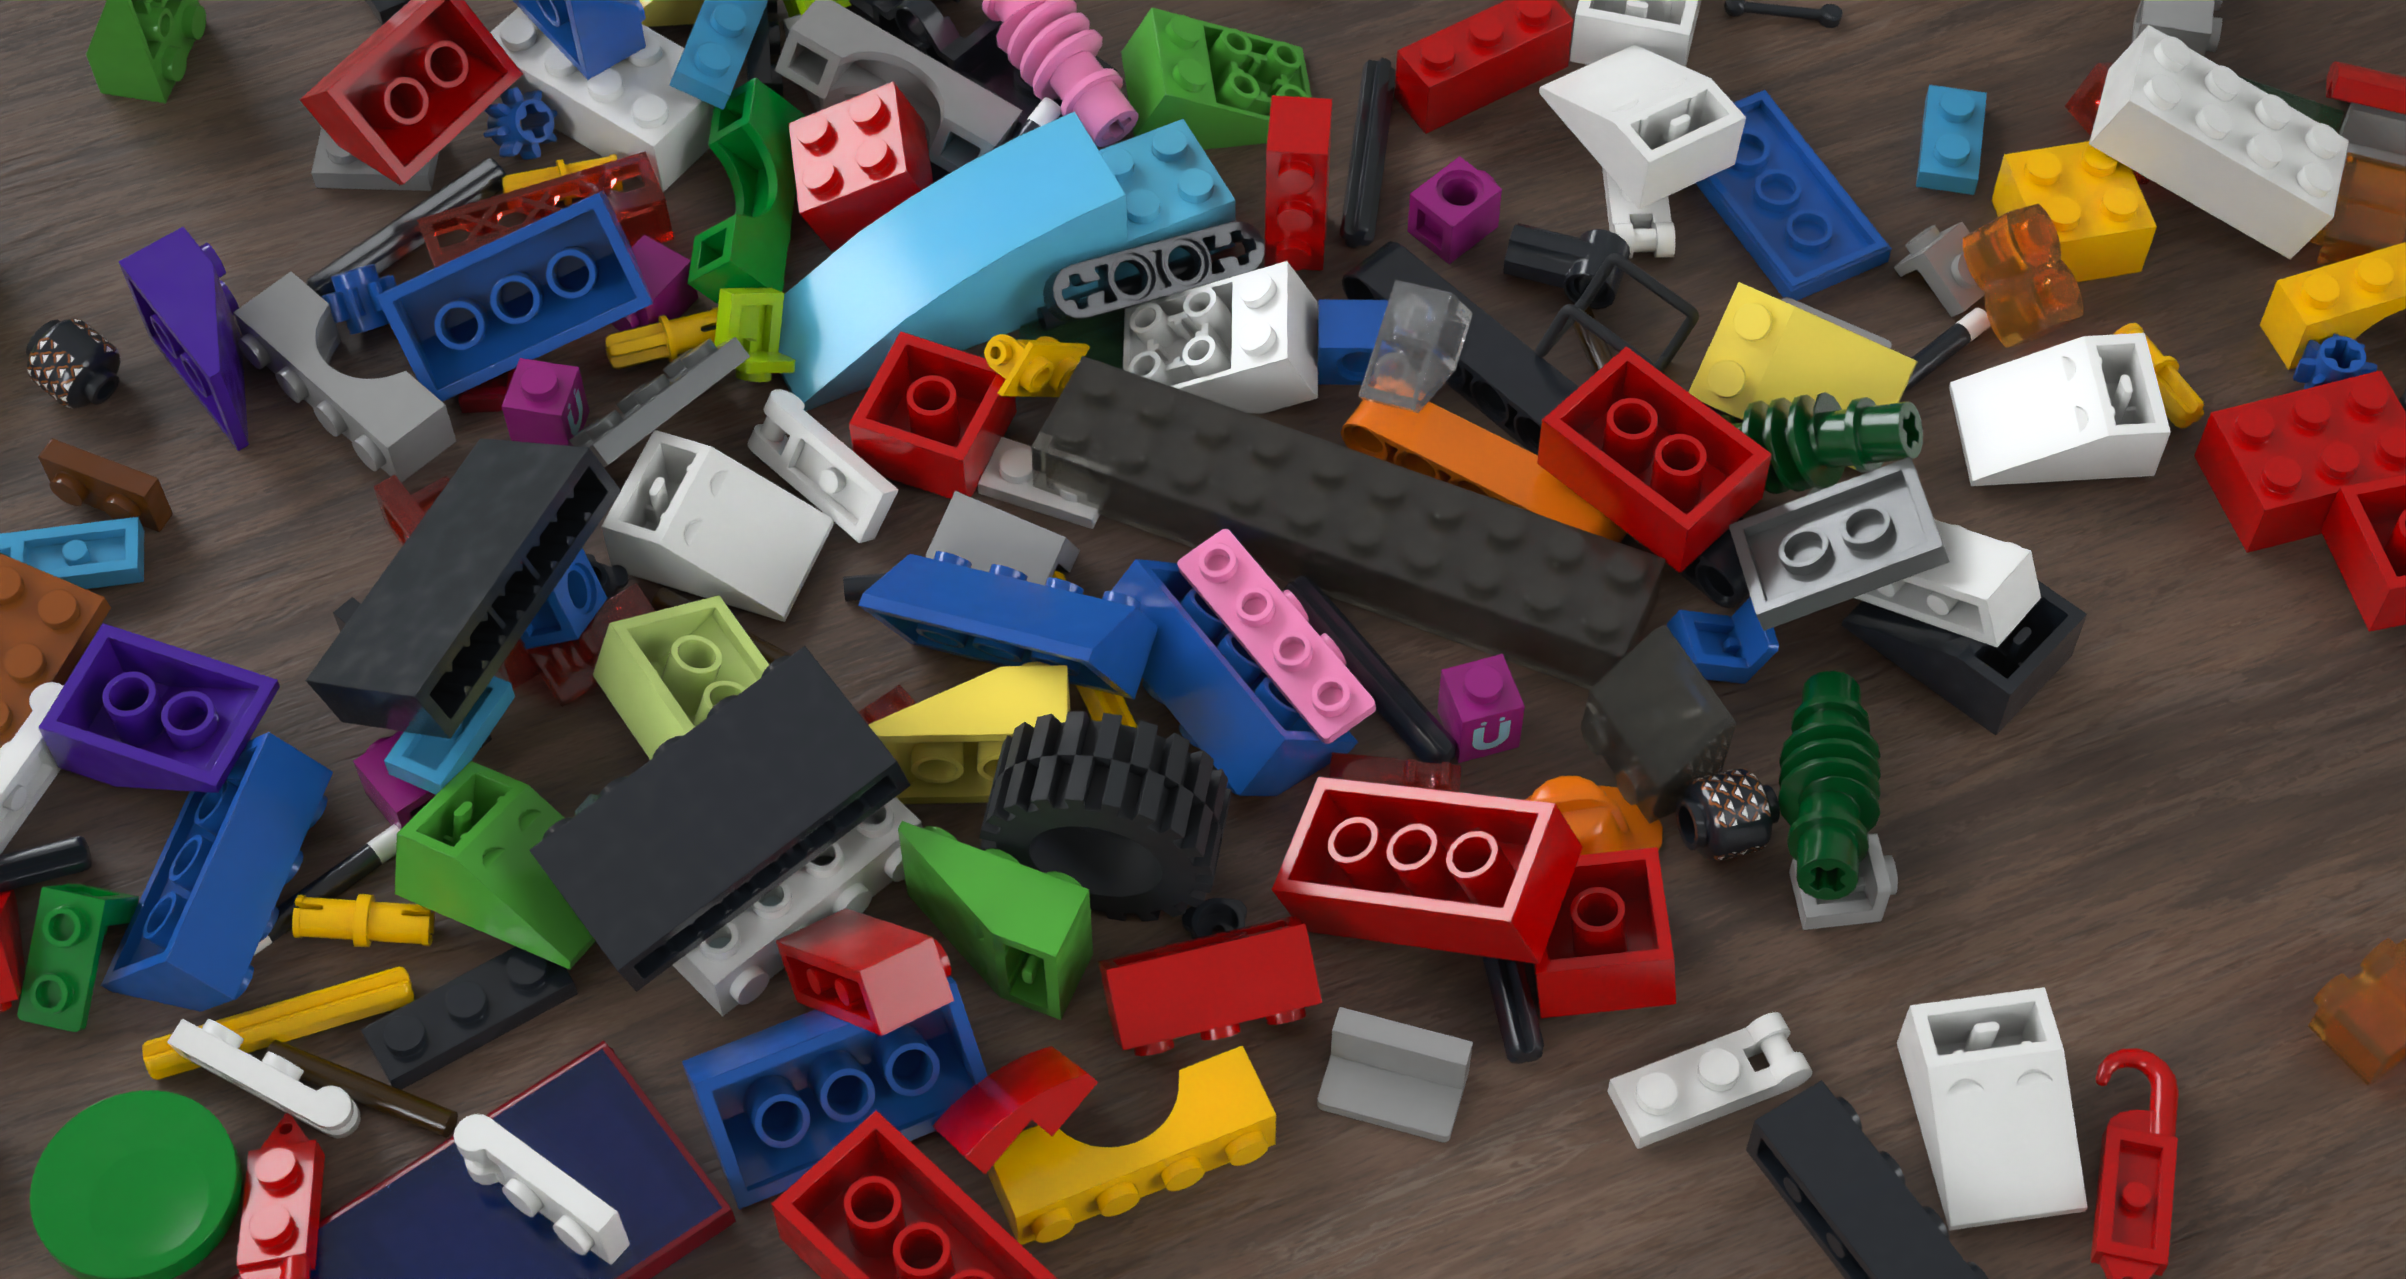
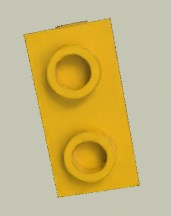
[984,334,1090,397]

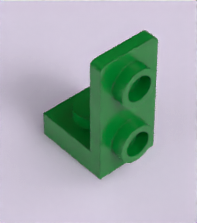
[17,883,139,1032]

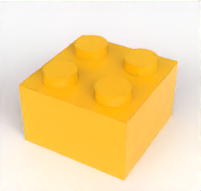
[1991,141,2157,290]

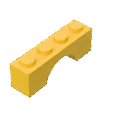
[2260,242,2406,370]
[988,1045,1276,1245]

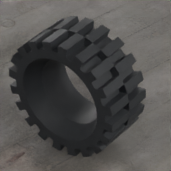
[979,711,1231,922]

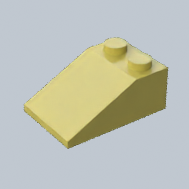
[1689,282,1918,470]
[868,662,1070,804]

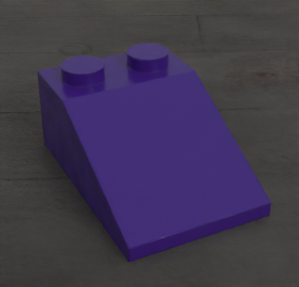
[118,227,249,451]
[38,623,280,793]

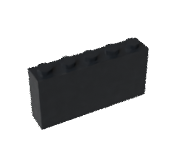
[305,438,621,739]
[529,646,911,992]

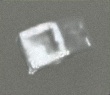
[1359,280,1473,413]

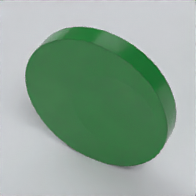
[30,1090,243,1279]

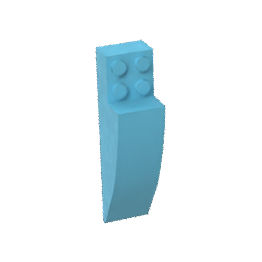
[779,111,1236,411]

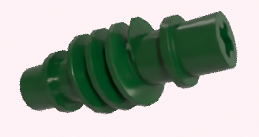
[1721,392,1923,494]
[1778,670,1881,900]

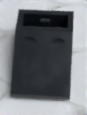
[1841,580,2087,736]

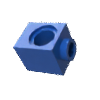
[1318,299,1403,385]
[519,548,607,650]

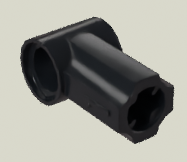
[1503,223,1630,309]

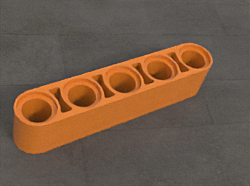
[1341,382,1627,572]

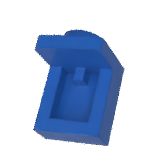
[1666,597,1779,684]

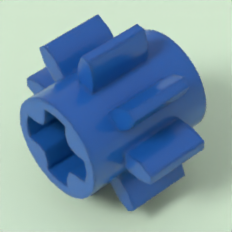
[483,87,558,160]
[322,264,397,335]
[2293,334,2377,389]

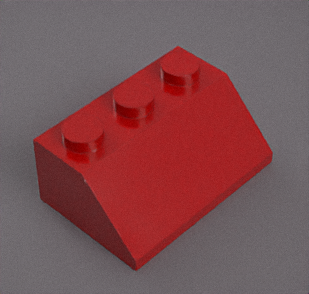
[299,0,523,185]

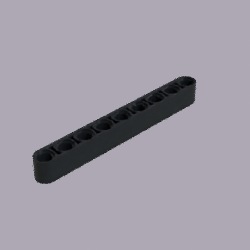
[1342,241,1750,609]

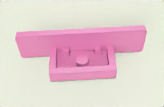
[1177,529,1376,744]

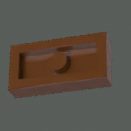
[38,438,173,532]

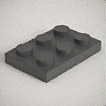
[569,337,750,467]
[1729,456,1950,631]

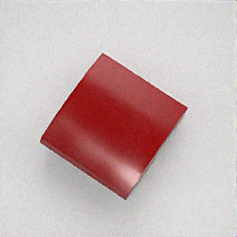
[2326,61,2406,115]
[933,1046,1098,1174]

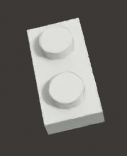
[978,437,1116,529]

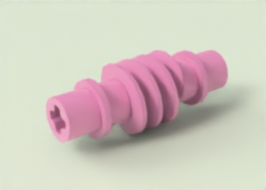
[982,0,1138,147]

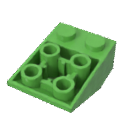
[86,0,206,103]
[1121,8,1312,150]
[395,761,595,969]
[898,821,1093,1020]

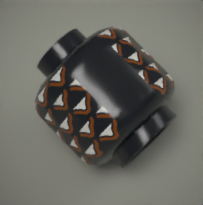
[26,318,121,409]
[1676,769,1780,861]

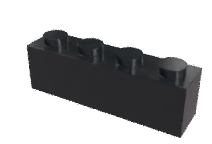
[1746,1080,1988,1279]

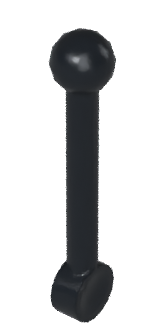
[1724,0,1843,28]

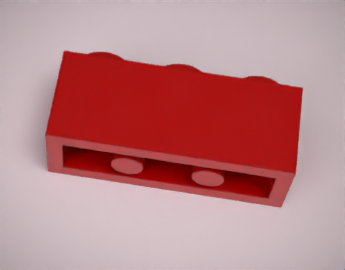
[1394,0,1574,134]
[1264,95,1332,271]
[776,908,954,1036]
[1098,916,1322,1056]

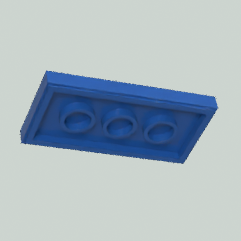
[1695,90,1892,301]

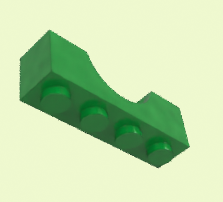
[688,77,805,304]

